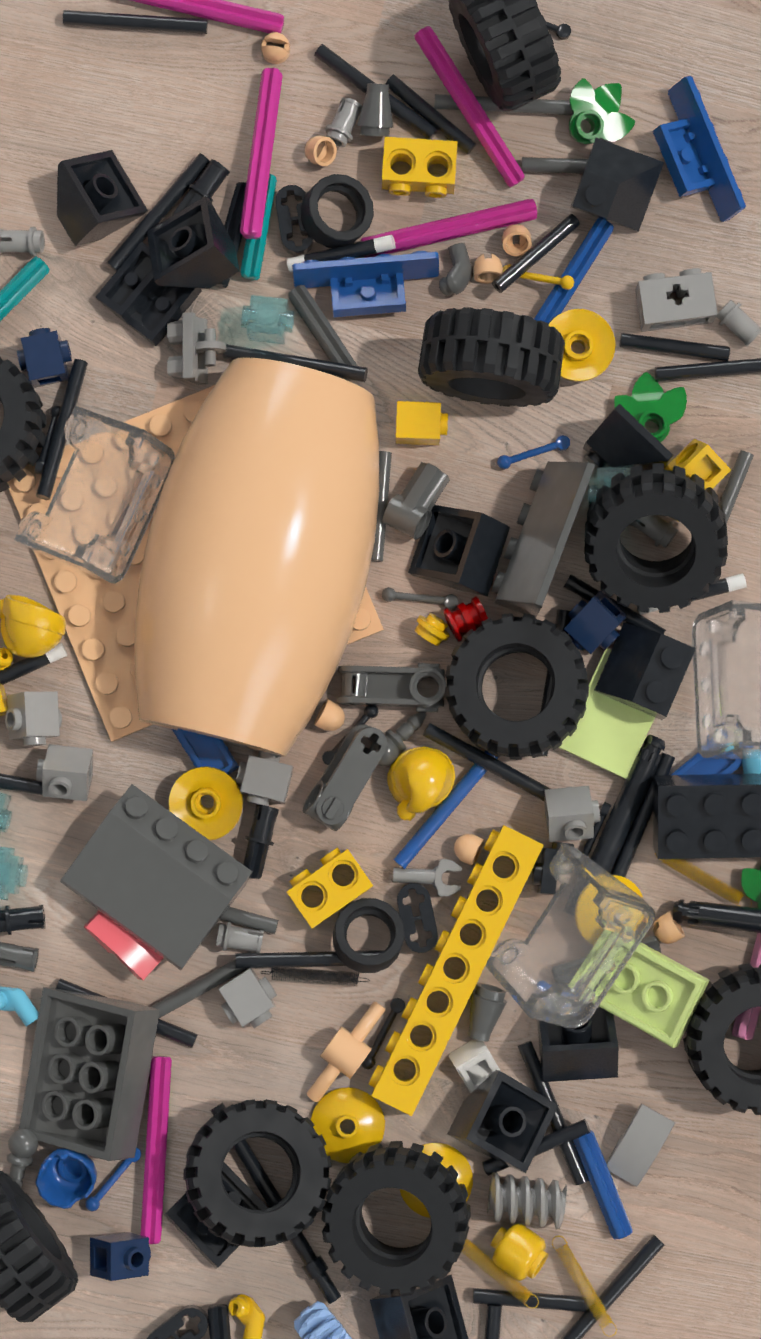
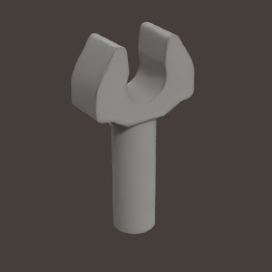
[393,859,462,896]

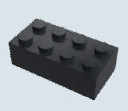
[653,774,761,859]

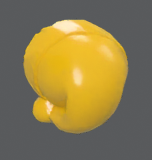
[0,594,66,658]
[387,746,455,821]

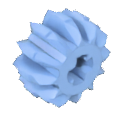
[294,1301,352,1339]

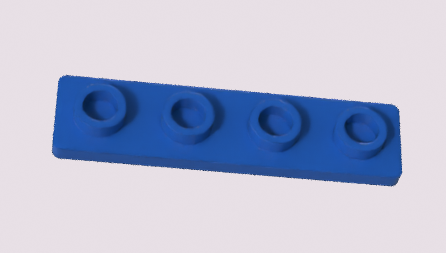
[653,76,746,222]
[292,251,439,318]

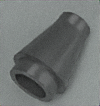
[358,83,393,137]
[468,983,507,1042]

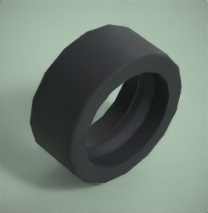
[301,174,374,248]
[333,898,405,973]

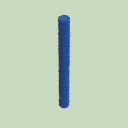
[393,750,499,869]

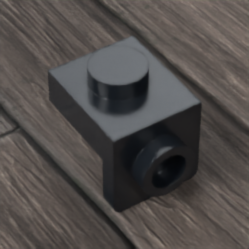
[532,842,582,894]

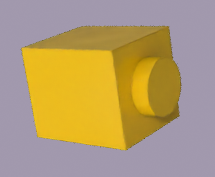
[396,401,448,445]

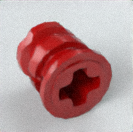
[443,596,488,643]

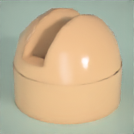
[261,32,290,64]
[305,136,337,166]
[502,224,532,257]
[473,253,503,284]
[314,699,345,731]
[454,834,485,866]
[653,911,685,944]

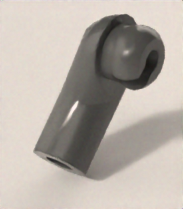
[439,243,473,296]

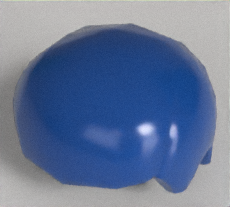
[35,1148,97,1209]

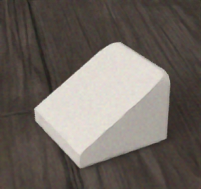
[449,1039,500,1093]

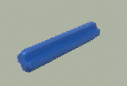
[573,1130,633,1240]

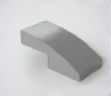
[606,1103,675,1187]

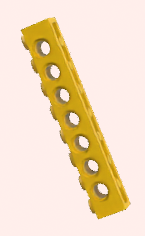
[368,825,544,1116]

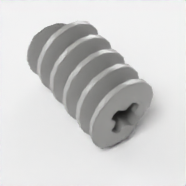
[487,1172,567,1229]

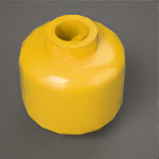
[490,1223,549,1281]

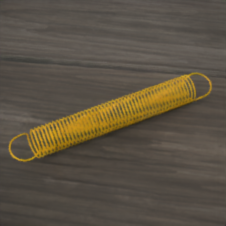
[655,853,752,907]
[552,1236,617,1337]
[462,1238,539,1308]

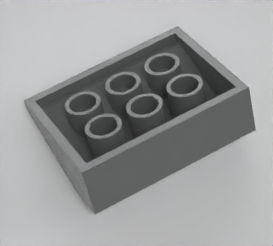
[491,461,595,618]
[60,784,252,970]
[19,987,160,1161]

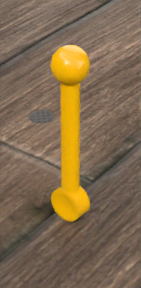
[503,264,574,290]

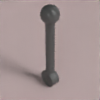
[382,587,458,609]

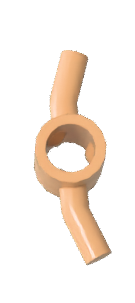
[307,1002,385,1102]

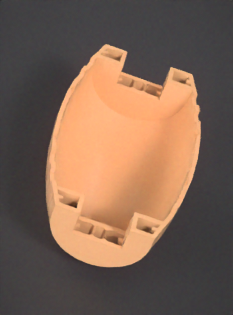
[135,358,379,757]

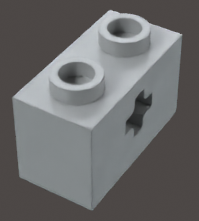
[635,268,718,332]

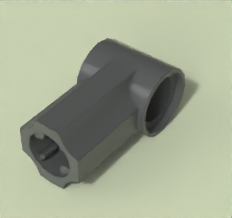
[383,462,450,540]

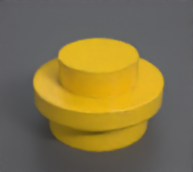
[415,613,450,646]

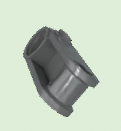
[337,663,446,712]
[303,724,387,831]

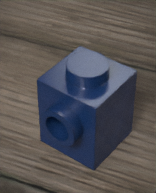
[17,328,72,388]
[564,591,627,654]
[90,1232,151,1281]

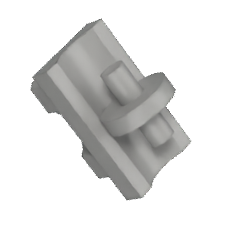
[167,312,226,385]

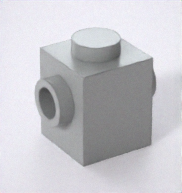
[5,692,62,746]
[36,744,93,801]
[236,751,294,806]
[544,786,600,842]
[219,968,277,1028]

